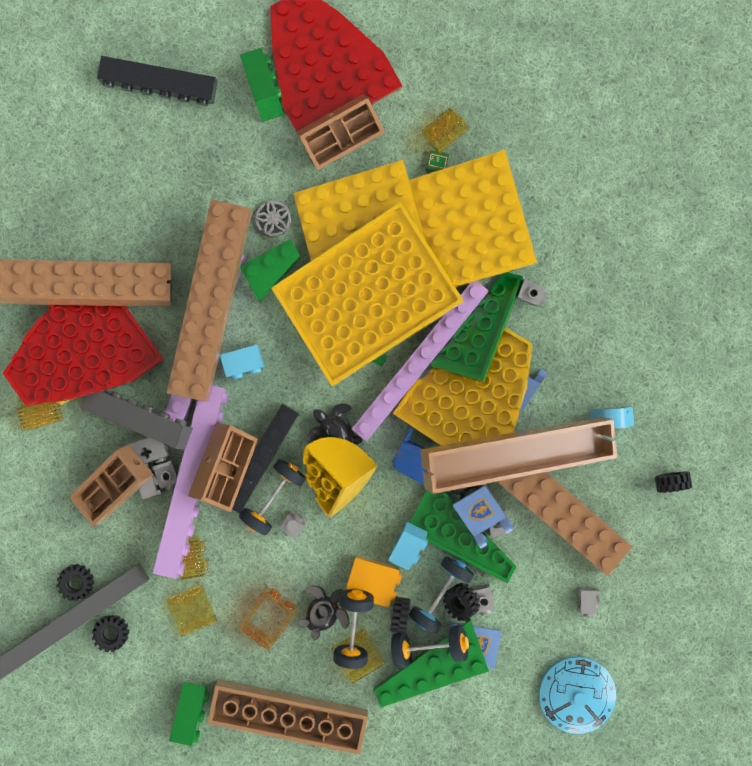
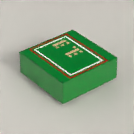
[426,150,449,172]

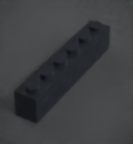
[97,55,218,106]
[232,403,300,514]

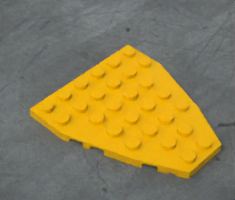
[393,327,533,446]

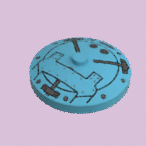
[539,656,616,734]

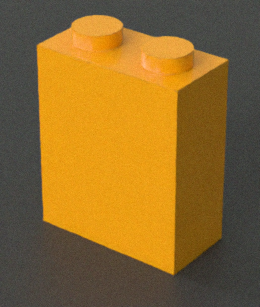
[345,555,402,608]

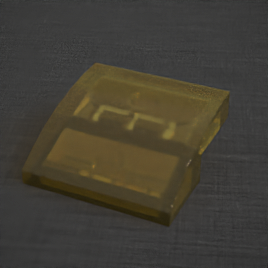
[167,585,218,637]
[332,628,385,684]

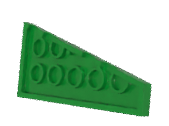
[429,272,523,383]
[409,490,517,583]
[374,618,489,708]

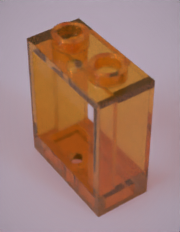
[238,587,298,651]

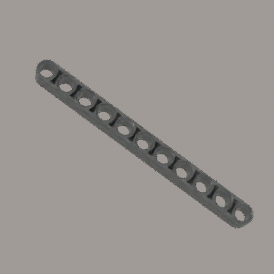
[0,563,150,680]

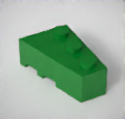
[240,47,284,122]
[240,239,301,302]
[169,682,210,746]

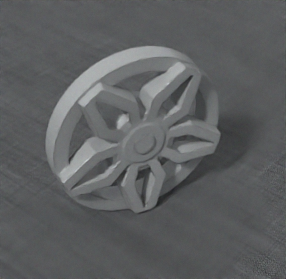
[255,201,291,237]

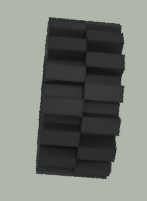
[655,471,692,493]
[56,564,94,601]
[443,583,480,621]
[390,596,411,634]
[92,615,129,652]

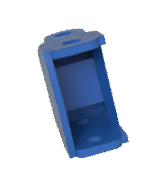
[392,428,426,485]

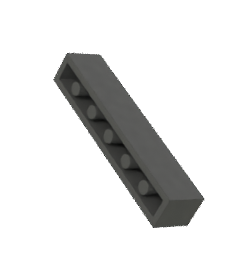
[80,390,193,450]

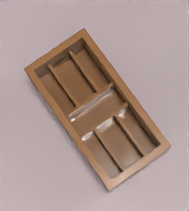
[296,94,385,170]
[188,423,258,512]
[69,445,153,527]

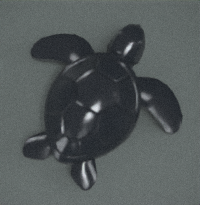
[308,404,362,445]
[297,585,350,641]

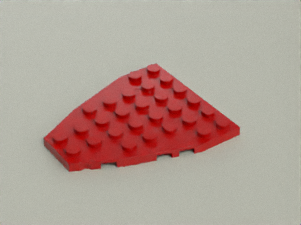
[270,0,402,132]
[3,305,164,406]

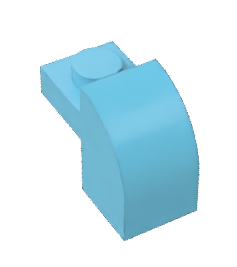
[590,407,634,428]

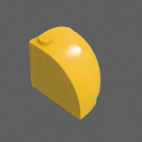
[303,437,378,518]

